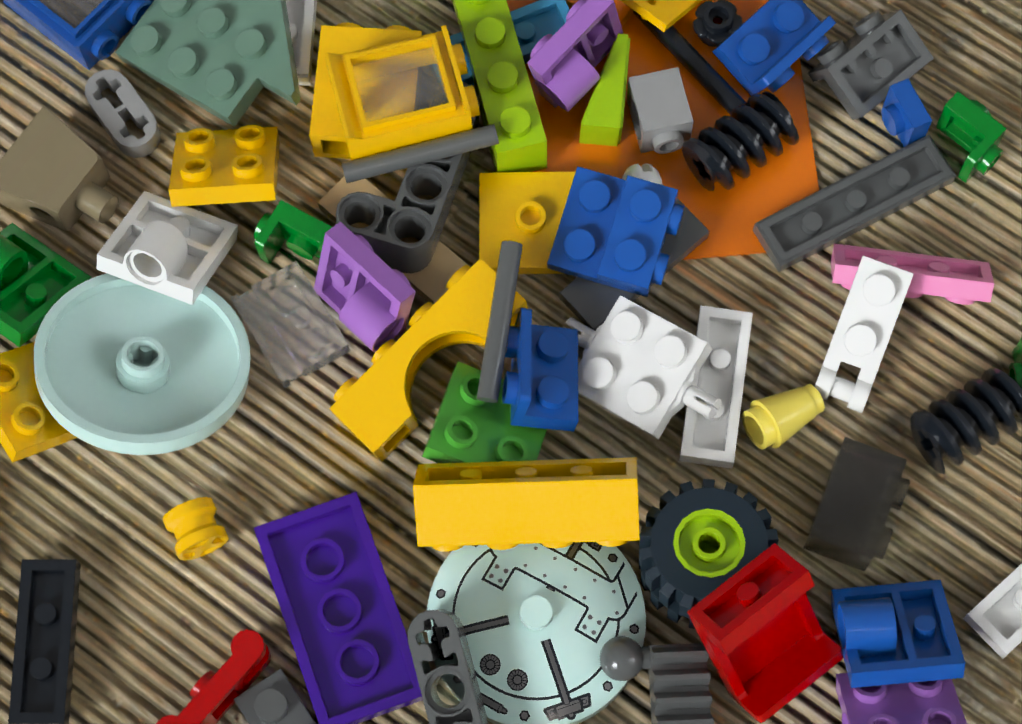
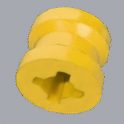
[162,497,229,561]

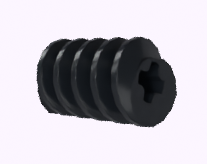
[682,91,799,191]
[910,368,1022,474]

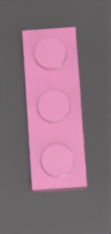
[831,244,994,305]

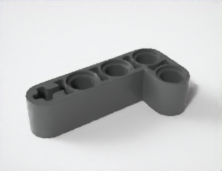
[336,82,481,273]
[407,609,489,724]

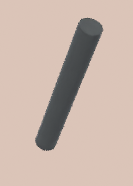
[341,124,499,183]
[476,241,523,403]

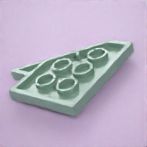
[115,0,301,127]

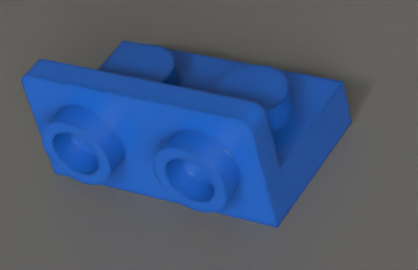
[712,0,837,96]
[502,308,579,432]

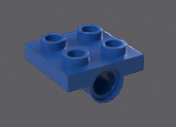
[831,580,965,688]

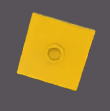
[479,171,576,274]

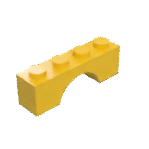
[329,258,528,462]

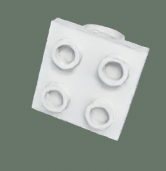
[97,191,238,305]

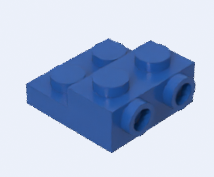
[547,166,685,297]

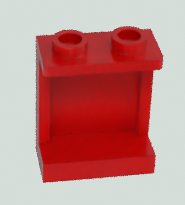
[687,543,844,723]

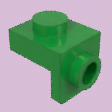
[936,91,1007,183]

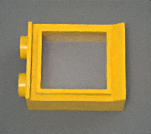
[324,25,480,161]

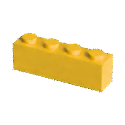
[413,457,640,551]

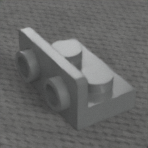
[808,9,934,120]

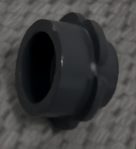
[693,0,742,47]

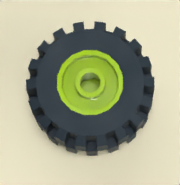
[639,479,779,629]

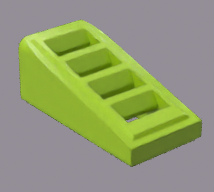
[579,33,631,146]

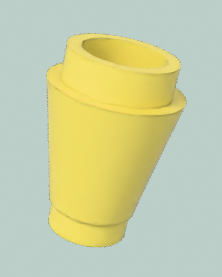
[742,384,825,449]

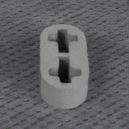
[85,69,161,158]

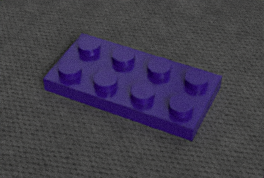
[254,491,423,724]

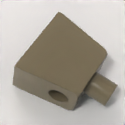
[0,106,119,231]

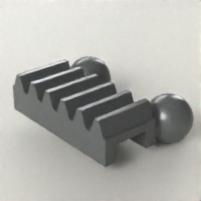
[600,636,714,724]

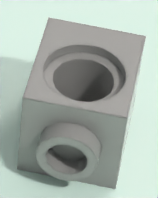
[627,67,694,154]

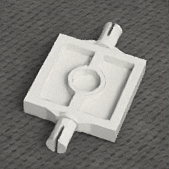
[562,295,722,440]

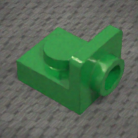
[254,200,332,264]

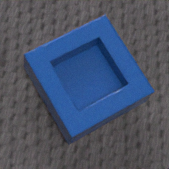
[881,78,932,147]

